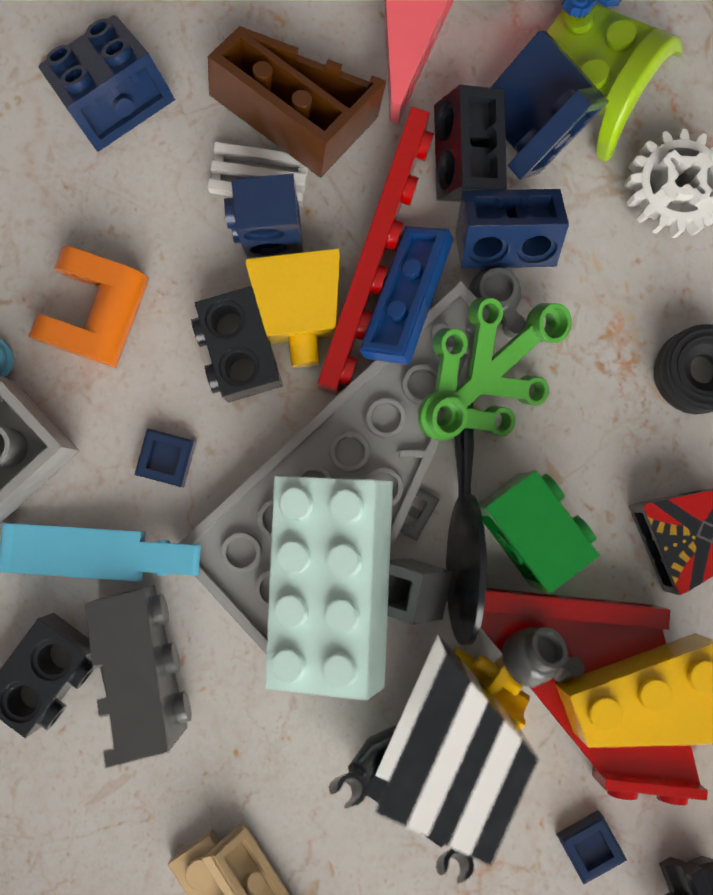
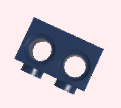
[224,174,304,258]
[455,189,569,269]

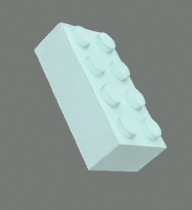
[265,476,393,700]

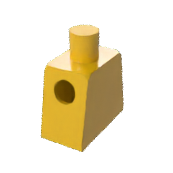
[245,248,340,368]

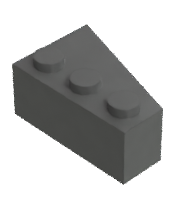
[85,585,192,768]

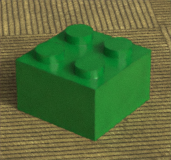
[479,470,600,594]

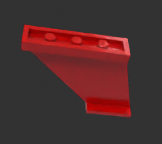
[481,587,708,805]

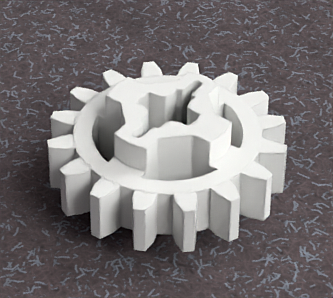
[624,129,713,238]

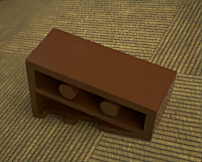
[208,26,386,178]

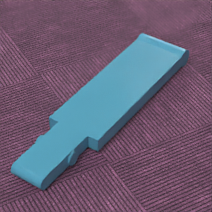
[0,523,201,582]

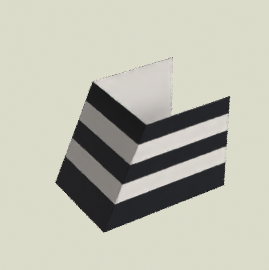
[375,634,538,866]

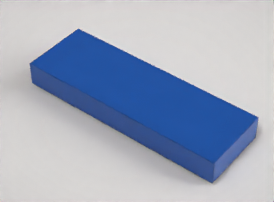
[359,226,454,365]

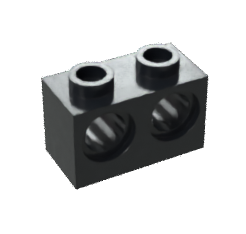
[434,84,507,202]
[191,286,283,403]
[0,613,95,738]

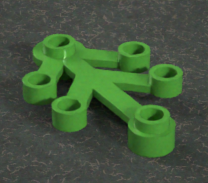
[418,297,572,441]

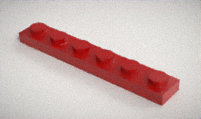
[317,106,434,395]

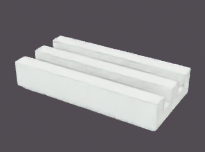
[208,142,309,207]

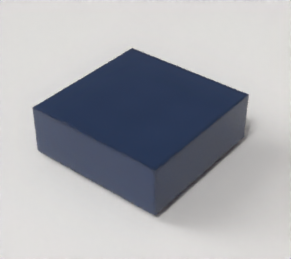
[134,428,197,488]
[556,810,627,884]

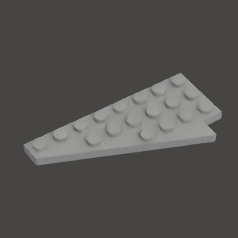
[179,281,489,655]

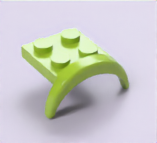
[547,4,683,162]

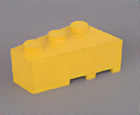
[556,633,713,748]

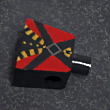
[628,489,713,595]

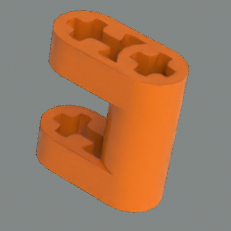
[28,245,149,368]

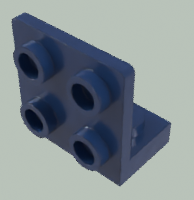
[38,15,175,152]
[490,31,609,180]

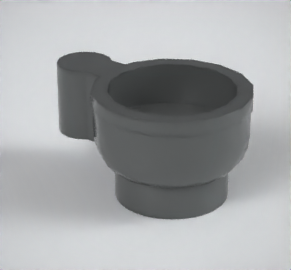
[468,268,526,338]
[502,627,585,688]

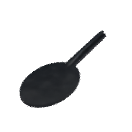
[446,402,487,645]

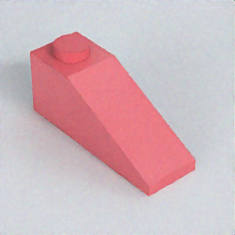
[384,0,454,125]

